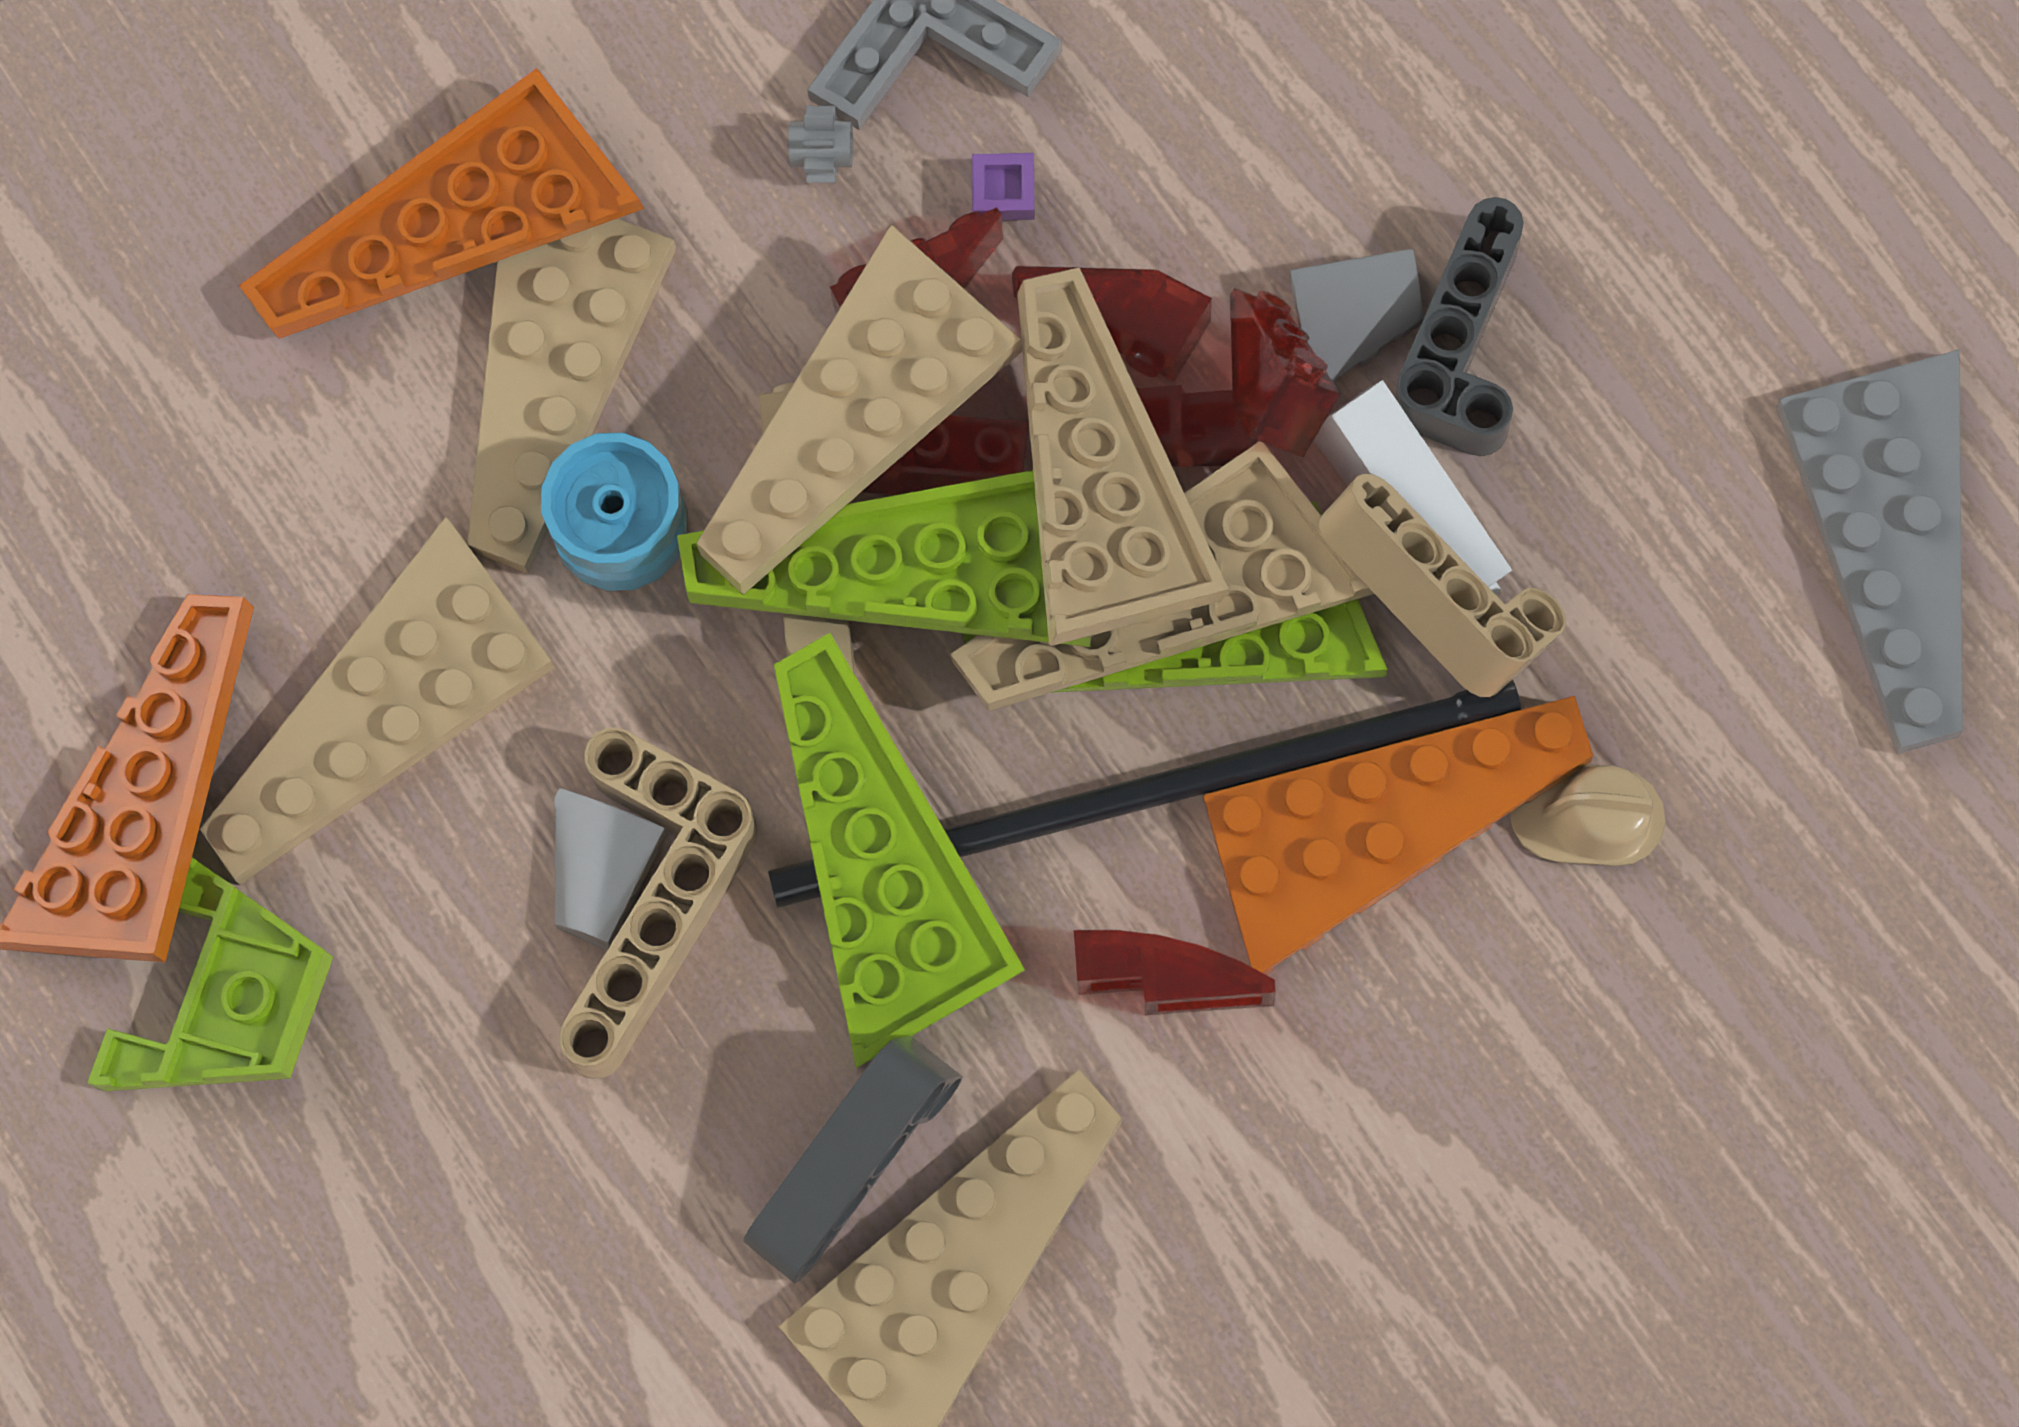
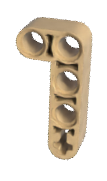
[1319,473,1566,697]

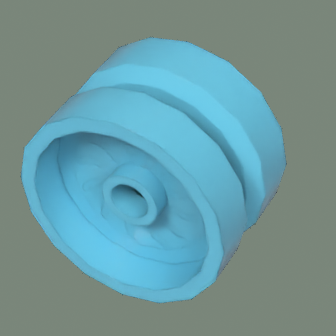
[541,433,688,591]

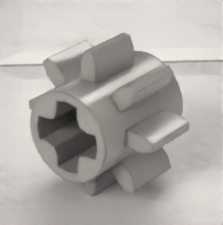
[788,106,853,183]

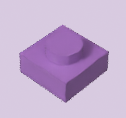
[972,153,1035,221]

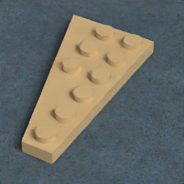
[467,219,676,574]
[697,225,1022,595]
[1017,267,1228,647]
[951,440,1374,711]
[200,516,555,885]
[778,1069,1122,1427]

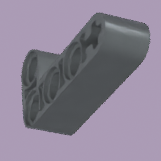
[1395,197,1524,456]
[743,1036,963,1283]

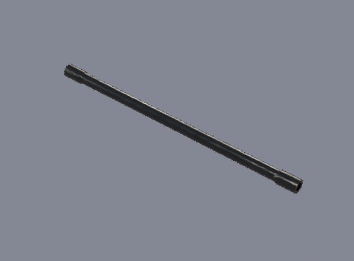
[768,680,1521,908]

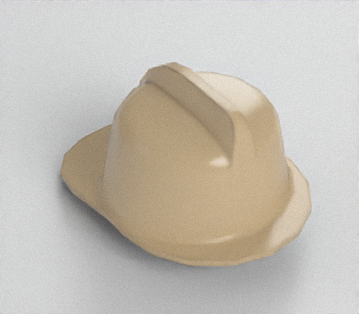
[1510,765,1666,866]

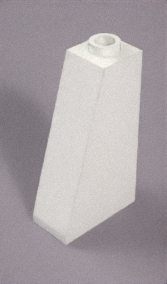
[1306,380,1512,596]

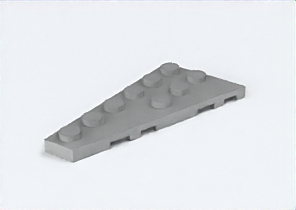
[1776,349,1963,754]

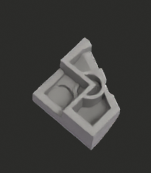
[1290,249,1423,398]
[554,788,667,951]

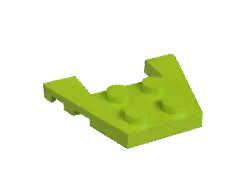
[87,857,333,1091]

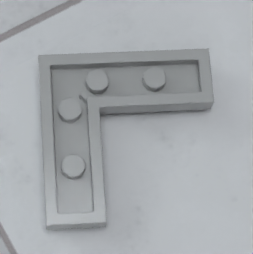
[807,0,1062,130]

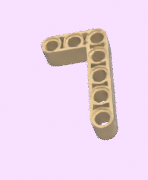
[559,727,757,1079]

